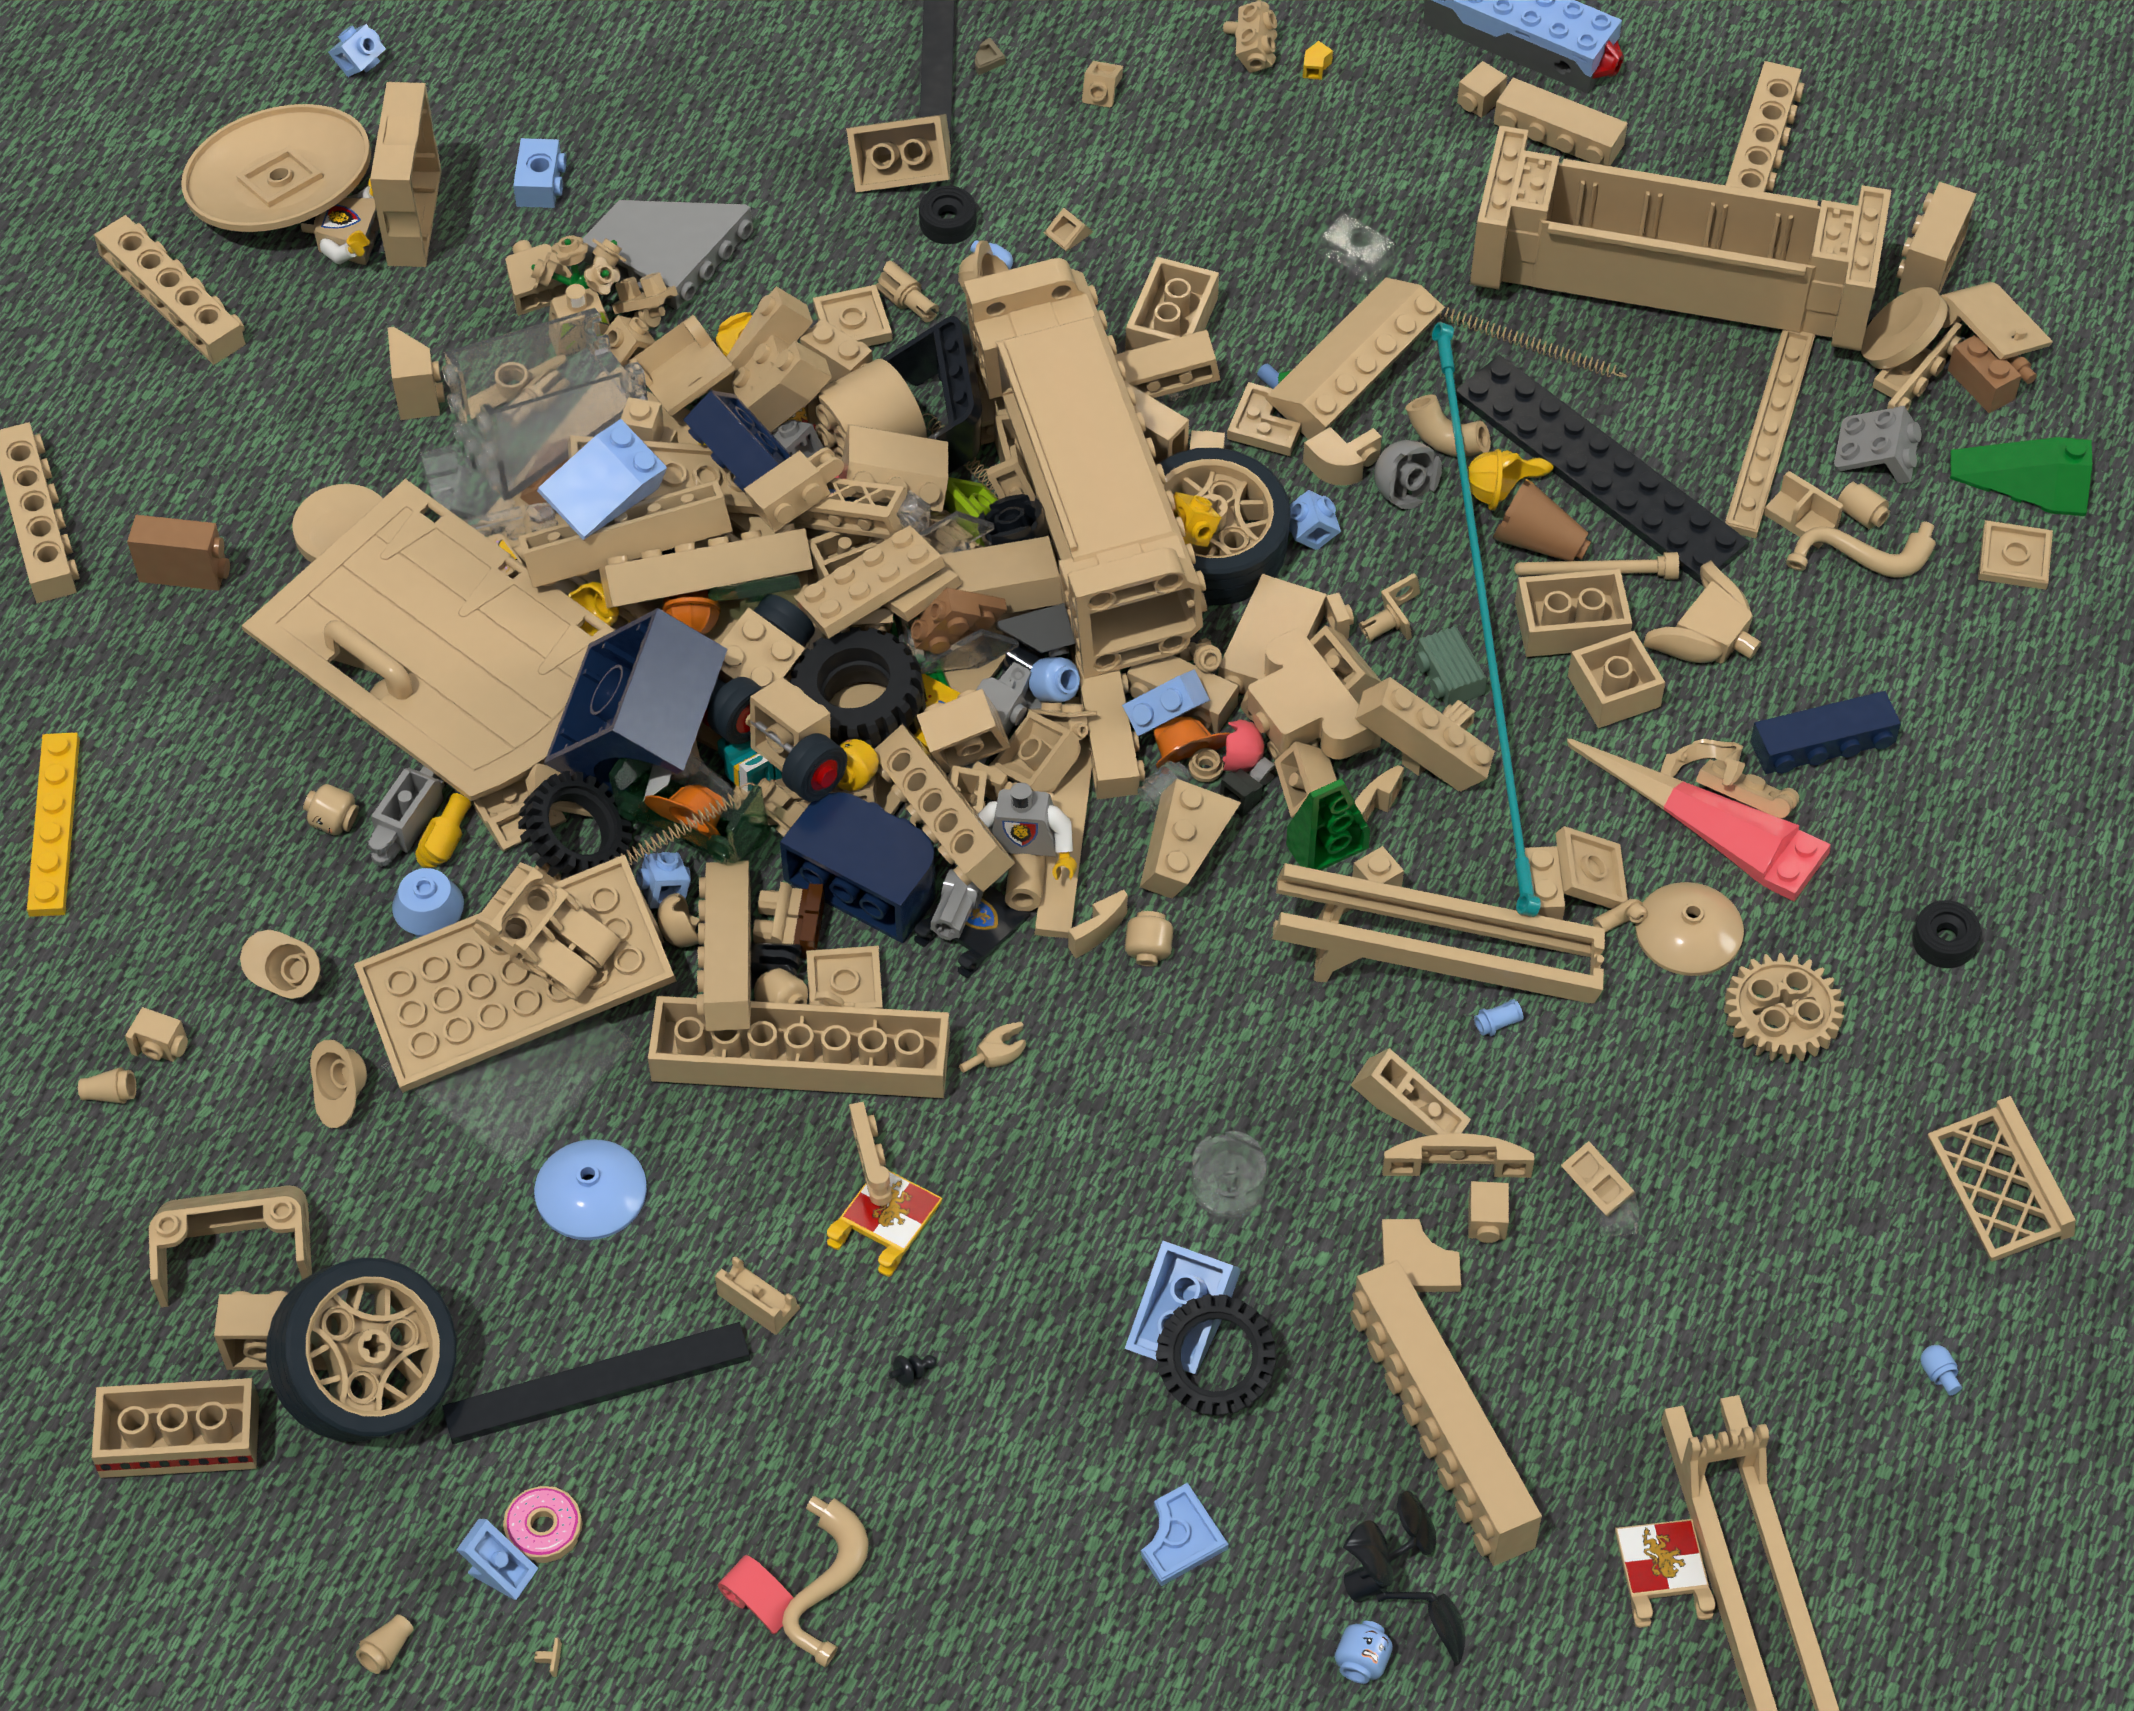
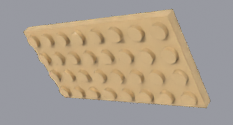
[354,855,676,1093]

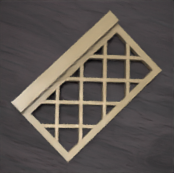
[1928,1096,2076,1262]

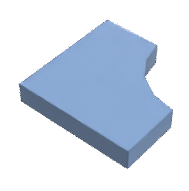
[1141,1483,1229,1586]

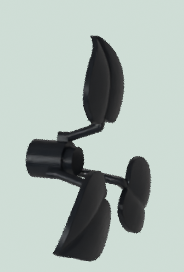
[1343,1490,1465,1667]

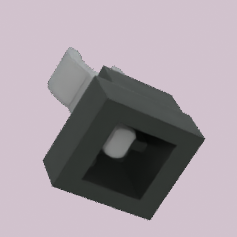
[1220,757,1275,818]

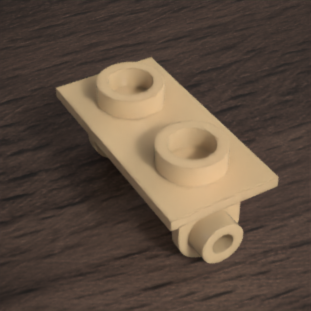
[1027,702,1097,740]
[747,778,805,837]

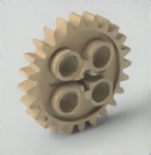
[1724,953,1844,1063]

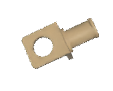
[1359,573,1420,642]

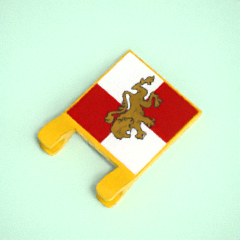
[827,1170,942,1277]

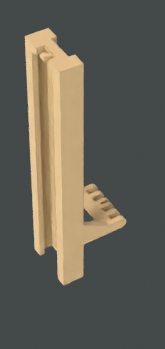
[1272,863,1605,1003]
[1661,1395,1839,1711]

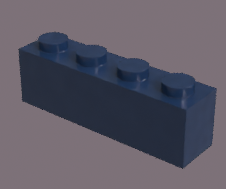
[1750,691,1901,774]

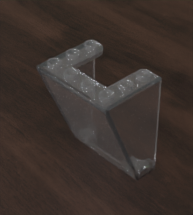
[442,308,648,501]

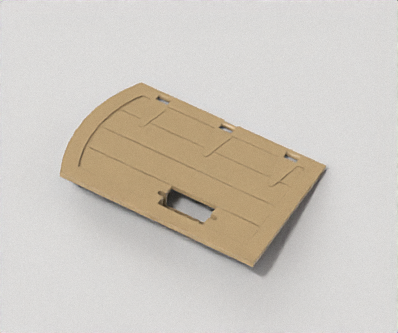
[242,479,615,801]

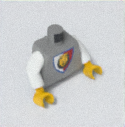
[978,783,1077,880]

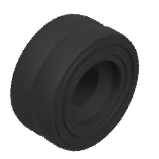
[919,185,977,244]
[1912,900,1981,968]

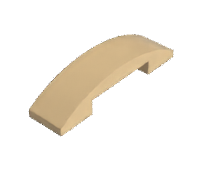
[1382,1133,1534,1178]

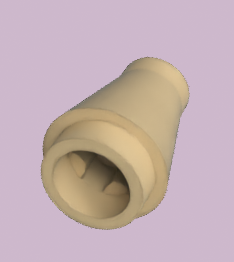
[78,1067,136,1104]
[356,1614,414,1674]

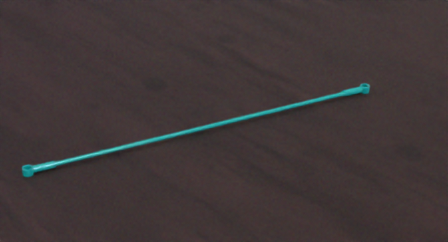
[1432,322,1541,917]

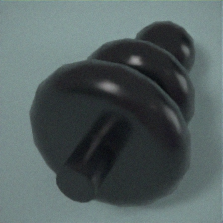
[889,1355,937,1387]

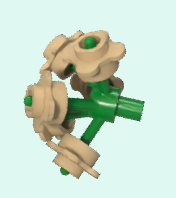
[531,235,627,295]

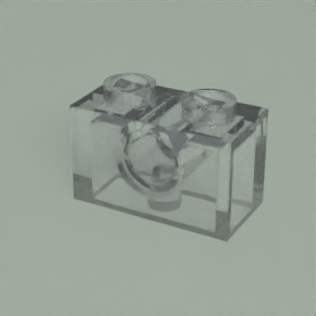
[1319,213,1396,286]

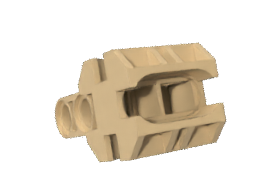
[473,862,621,1000]

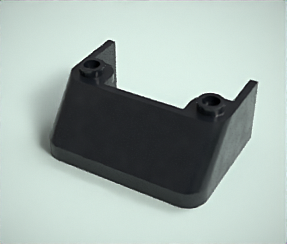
[882,316,982,474]

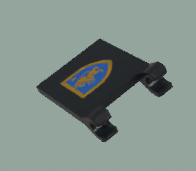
[914,885,1030,978]

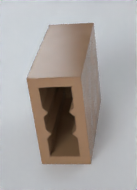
[127,515,230,591]

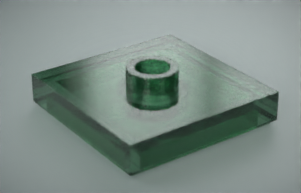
[708,575,800,603]

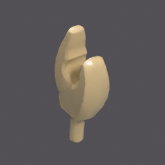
[959,1022,1026,1073]

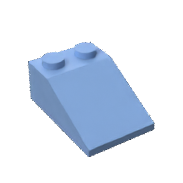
[537,419,667,540]
[1125,1241,1241,1375]

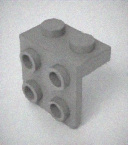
[1834,406,1922,484]

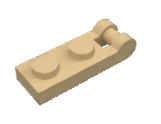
[1695,759,1799,818]
[849,1101,892,1206]

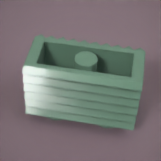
[1415,626,1487,707]

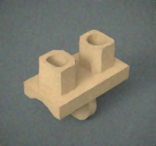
[612,272,678,328]

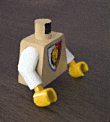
[301,179,380,265]

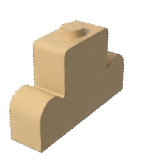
[1247,627,1374,760]

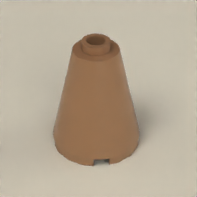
[1493,479,1591,561]

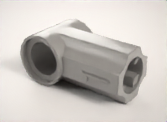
[930,869,984,941]

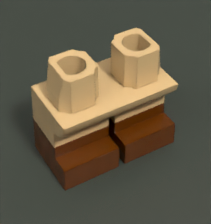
[753,882,825,959]

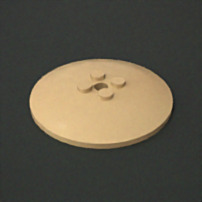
[181,104,371,232]

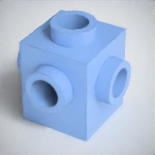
[328,24,386,77]
[1289,490,1341,550]
[636,852,691,909]

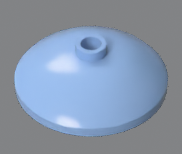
[534,1139,647,1240]

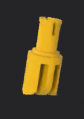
[415,793,472,868]

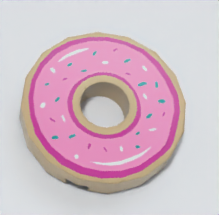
[503,1486,583,1563]

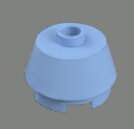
[392,868,464,938]

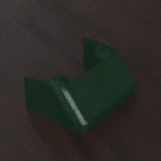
[609,758,770,864]

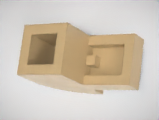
[1303,427,1382,486]

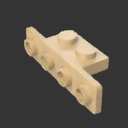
[1873,322,1963,411]

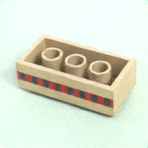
[91,1378,259,1478]

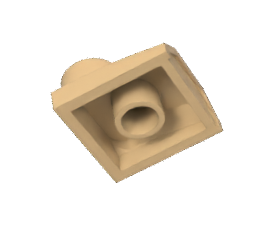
[989,710,1081,793]

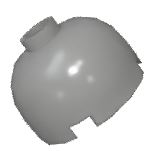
[1374,440,1442,509]

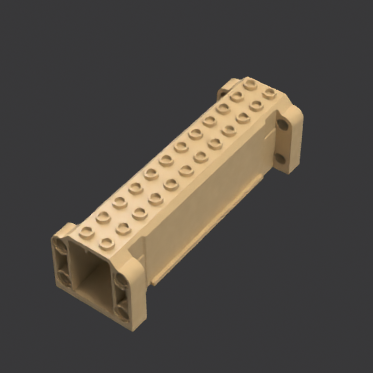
[1470,125,1891,351]
[964,258,1207,679]

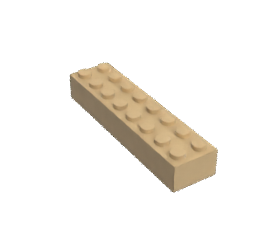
[648,996,950,1098]
[1350,1260,1542,1566]

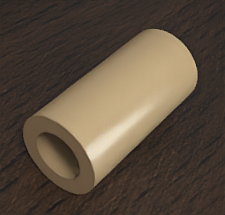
[1005,853,1046,911]

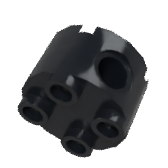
[977,494,1053,547]

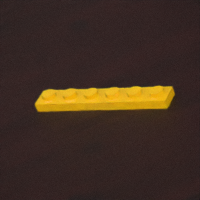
[27,732,80,917]

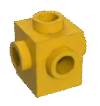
[1173,492,1222,547]

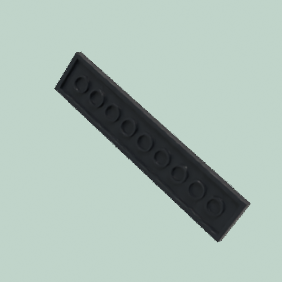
[1455,354,1749,586]

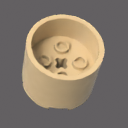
[805,359,927,460]

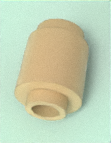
[1838,482,1890,529]

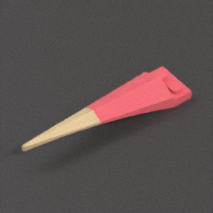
[1567,739,1831,902]

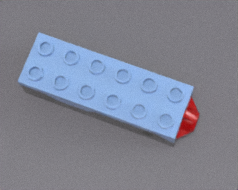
[1423,0,1624,94]

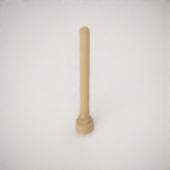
[1514,552,1679,580]

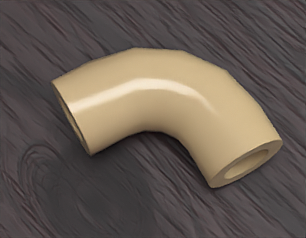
[1405,395,1491,457]

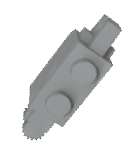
[965,662,1032,769]
[368,766,445,867]

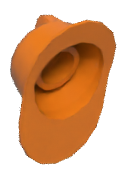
[1154,716,1231,769]
[644,785,726,840]

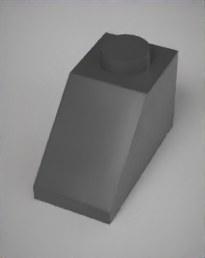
[995,603,1075,657]

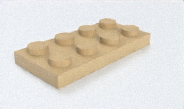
[794,525,946,639]

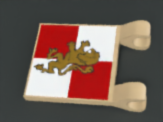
[1615,1519,1715,1628]

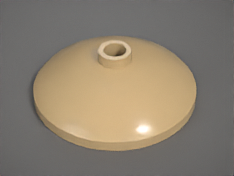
[1635,882,1744,976]

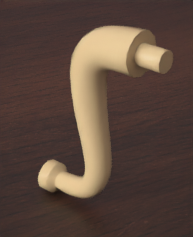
[1786,522,1936,578]

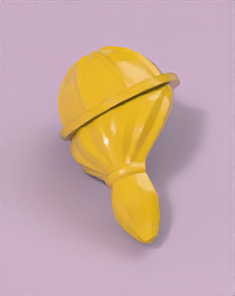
[1468,449,1554,511]

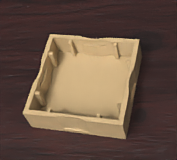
[370,82,441,267]

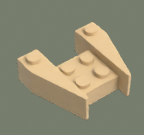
[710,286,832,432]

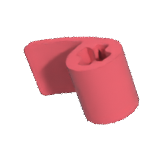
[718,1555,794,1634]

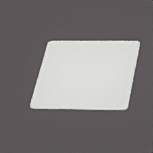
[643,764,671,801]

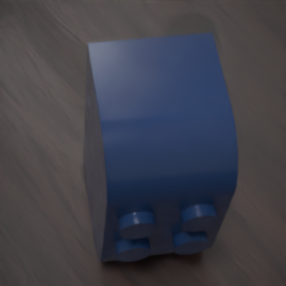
[780,792,936,943]

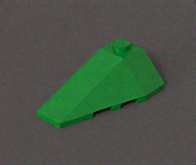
[1950,437,2092,516]
[1286,779,1370,870]

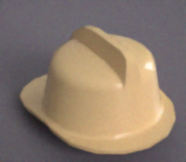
[240,930,322,999]
[310,1040,367,1128]

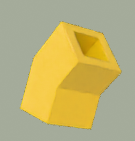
[1303,41,1333,80]

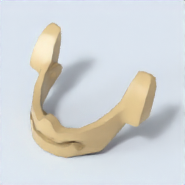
[1660,739,1745,786]

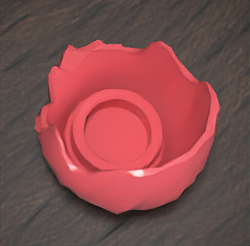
[1222,719,1264,772]

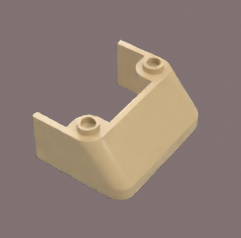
[149,1185,312,1307]

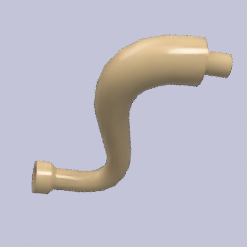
[782,1496,869,1668]

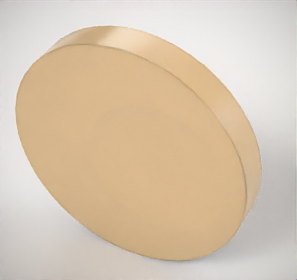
[1861,287,1948,369]
[292,484,383,563]

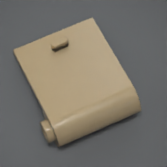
[1941,282,2053,360]
[628,315,736,416]

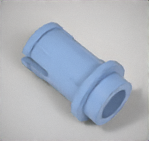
[1474,999,1523,1036]

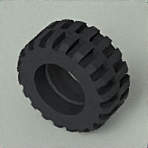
[789,627,927,749]

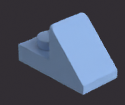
[456,1519,538,1600]

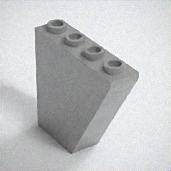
[583,200,753,310]

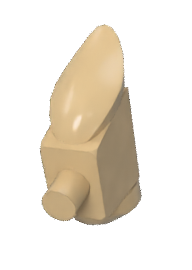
[1643,560,1761,663]

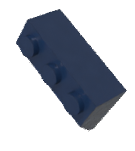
[683,391,792,492]

